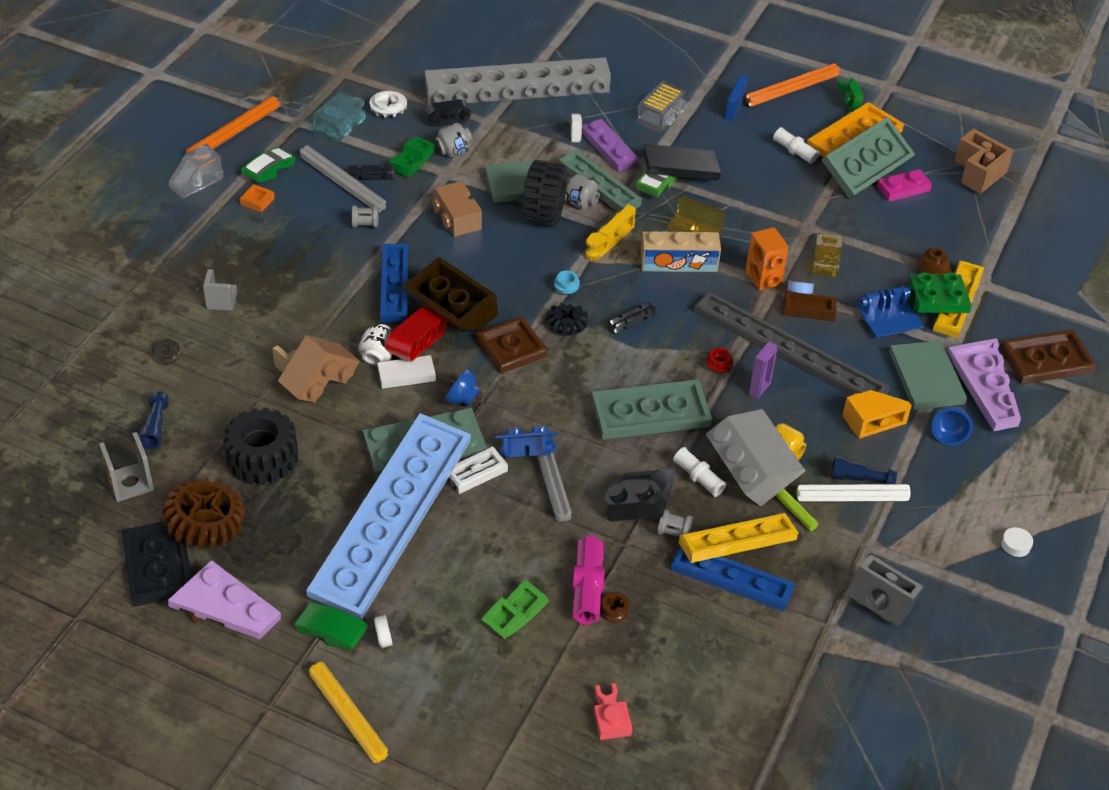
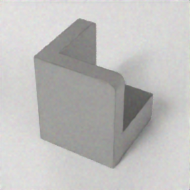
[203,269,238,311]

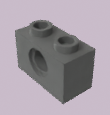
[846,554,924,627]

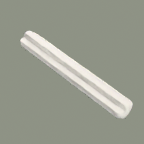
[796,484,910,502]

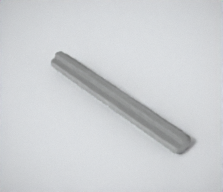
[299,145,387,213]

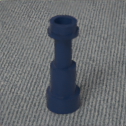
[139,391,169,449]
[831,455,897,484]

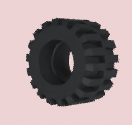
[522,160,567,226]
[223,408,299,485]

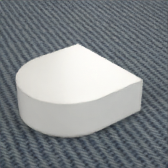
[571,114,582,142]

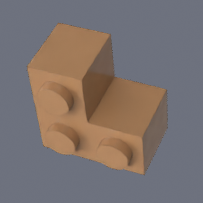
[955,129,1014,194]
[278,335,360,403]

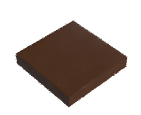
[476,316,548,374]

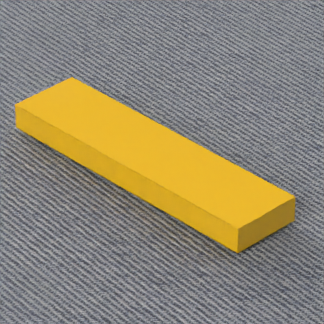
[933,260,984,339]
[679,513,799,563]

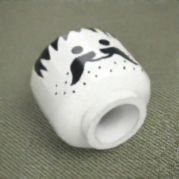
[358,324,393,366]

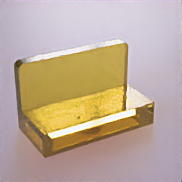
[667,196,725,238]

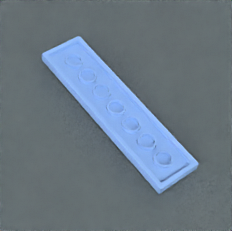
[306,413,471,620]

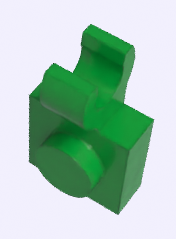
[837,78,864,113]

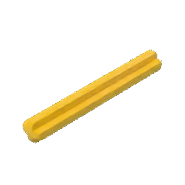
[309,662,388,763]

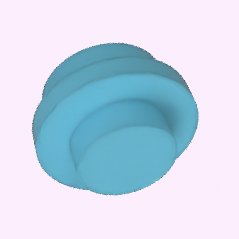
[554,270,580,294]

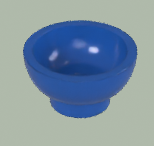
[444,368,481,406]
[931,407,973,446]

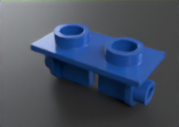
[495,427,559,458]

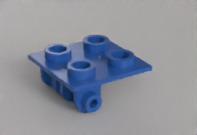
[854,286,924,338]

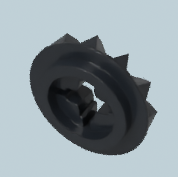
[546,302,588,336]

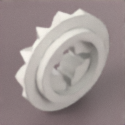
[370,91,407,118]

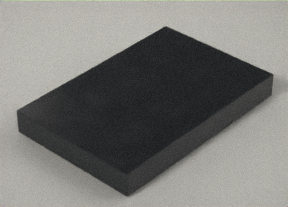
[643,144,721,181]
[121,522,192,607]

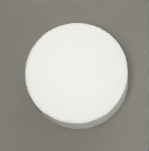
[1001,527,1033,557]
[374,615,393,648]

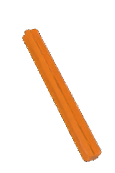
[744,63,840,107]
[186,96,280,161]

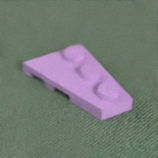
[168,560,281,639]

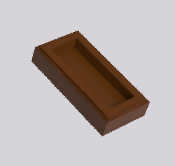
[783,291,837,322]

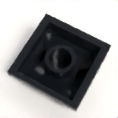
[604,469,676,521]

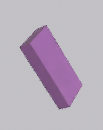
[749,342,777,399]

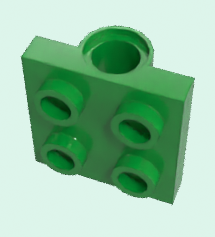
[908,273,972,313]

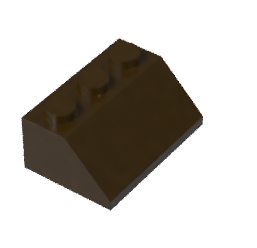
[402,257,498,330]

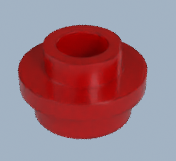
[706,348,733,373]

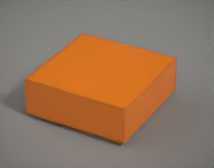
[240,184,275,212]

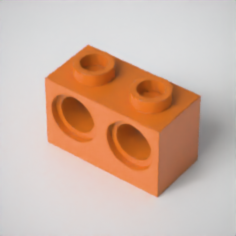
[745,227,789,290]

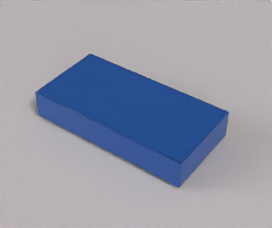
[725,75,748,121]

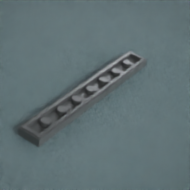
[694,292,890,396]

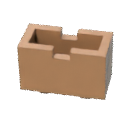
[432,181,482,237]

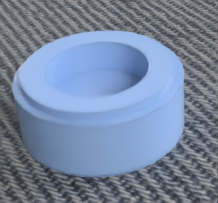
[787,280,814,294]

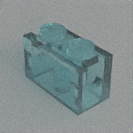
[313,91,366,143]

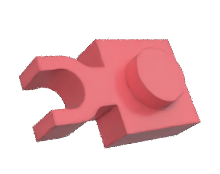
[594,683,633,740]

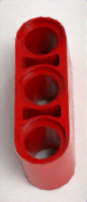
[385,307,448,362]

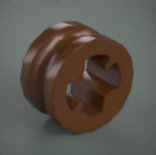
[601,592,629,623]

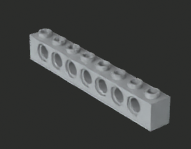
[425,57,611,106]

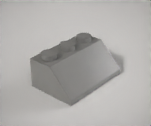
[706,409,806,506]

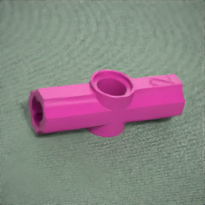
[573,536,605,625]

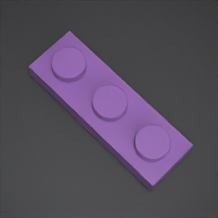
[581,119,639,172]

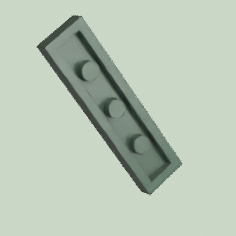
[558,150,642,212]

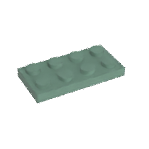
[822,117,915,199]
[591,379,712,440]
[363,408,487,479]

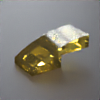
[812,233,842,277]

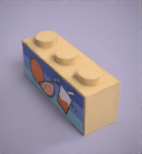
[640,231,721,272]

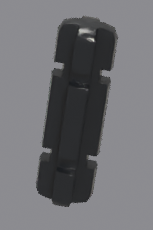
[347,165,395,180]
[608,302,655,334]

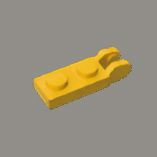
[586,204,636,261]

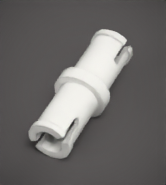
[773,127,820,164]
[673,447,727,497]

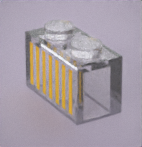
[637,81,687,132]

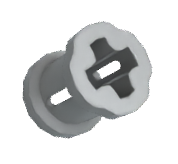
[352,205,379,228]
[657,509,693,537]

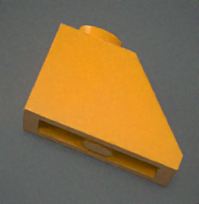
[842,390,912,439]

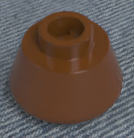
[916,248,950,274]

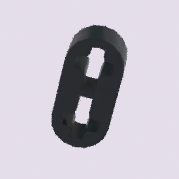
[425,99,471,126]

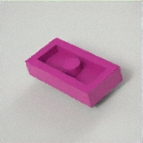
[877,169,932,202]

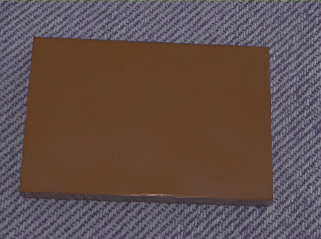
[999,330,1097,384]

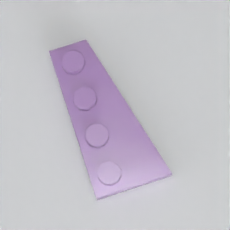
[947,338,1021,431]

